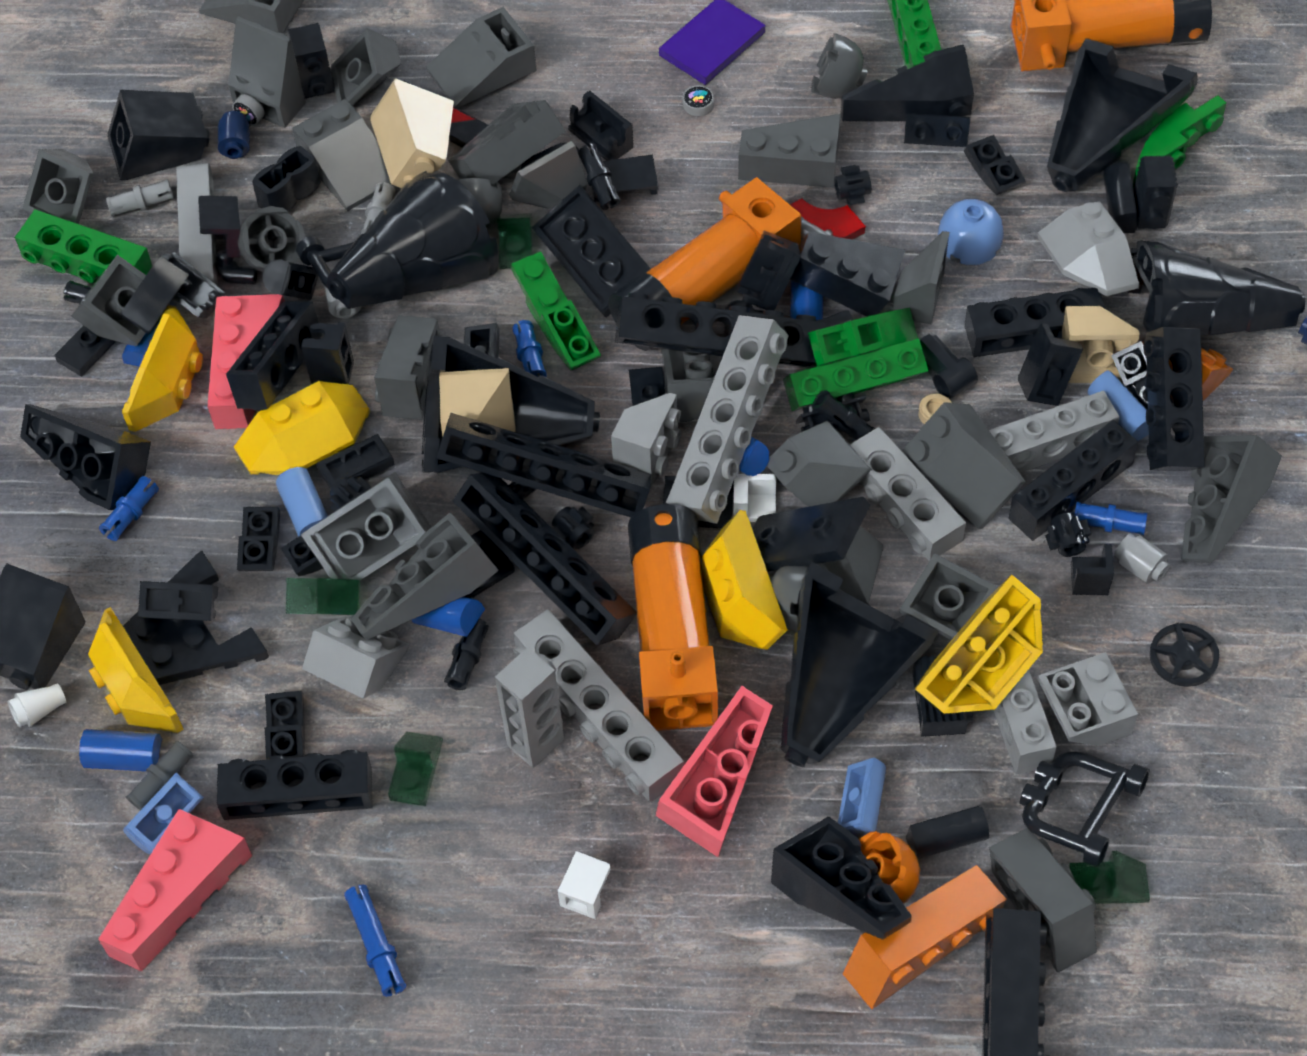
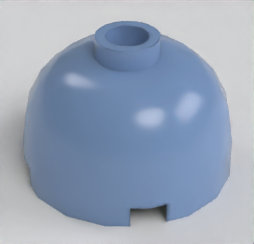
[937,199,1004,265]

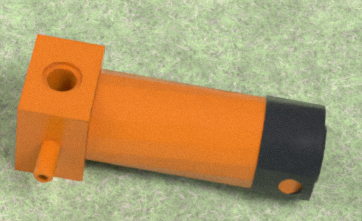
[1011,0,1212,71]
[608,177,801,351]
[628,504,718,731]

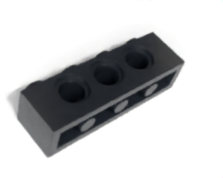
[964,287,1105,358]
[226,301,322,411]
[1143,327,1205,471]
[1008,420,1138,541]
[217,750,373,820]

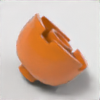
[858,831,920,904]

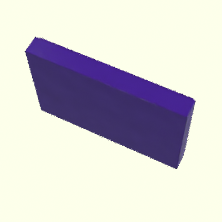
[659,0,765,85]

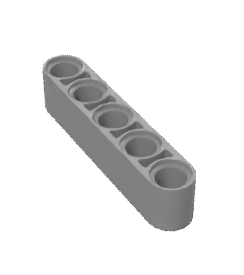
[176,163,218,286]

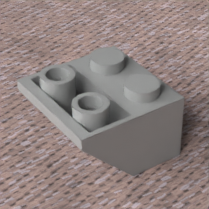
[611,393,681,487]
[302,615,409,699]
[1037,652,1138,746]

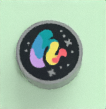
[683,85,714,116]
[232,94,264,126]

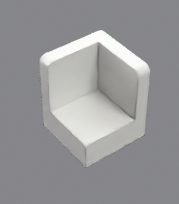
[734,474,776,522]
[558,851,611,919]

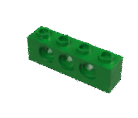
[887,0,941,69]
[14,209,153,283]
[782,338,928,412]

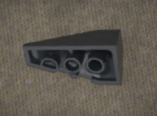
[840,45,974,122]
[20,404,151,510]
[771,816,912,939]

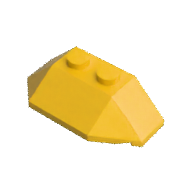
[122,305,203,432]
[234,381,370,475]
[701,510,788,650]
[915,575,1043,714]
[88,607,184,733]

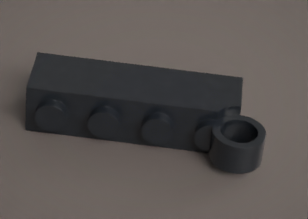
[982,908,1049,1056]

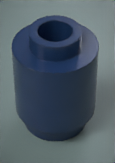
[218,111,250,159]

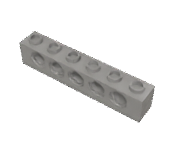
[666,315,789,524]
[513,609,684,803]

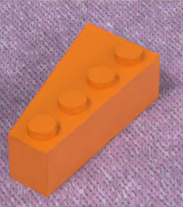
[843,865,1007,1010]

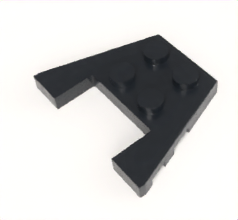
[123,551,269,685]

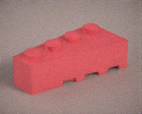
[207,294,285,429]
[655,686,773,857]
[98,809,252,972]

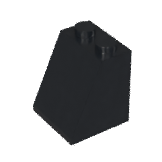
[107,90,210,180]
[0,563,86,690]

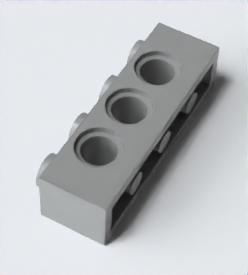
[989,390,1120,473]
[850,427,966,561]
[495,647,564,768]
[993,669,1057,775]

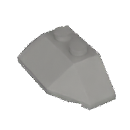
[1038,201,1139,296]

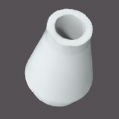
[8,683,66,727]

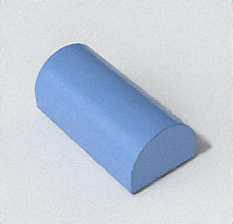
[1088,370,1149,441]
[276,467,328,537]
[838,758,886,839]
[123,773,204,855]

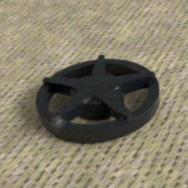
[1149,623,1220,687]

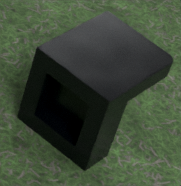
[1071,544,1114,595]

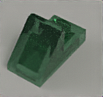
[497,213,532,269]
[286,578,360,615]
[388,731,443,806]
[1068,851,1150,904]

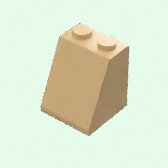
[370,78,454,188]

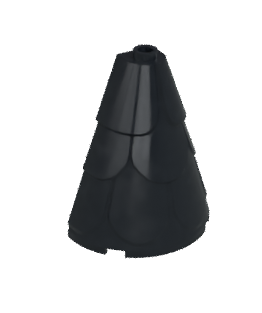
[1047,38,1198,192]
[326,171,499,309]
[1127,240,1306,336]
[421,335,600,474]
[780,562,939,767]

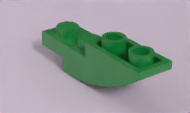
[1133,95,1227,188]
[511,251,601,370]
[808,308,918,366]

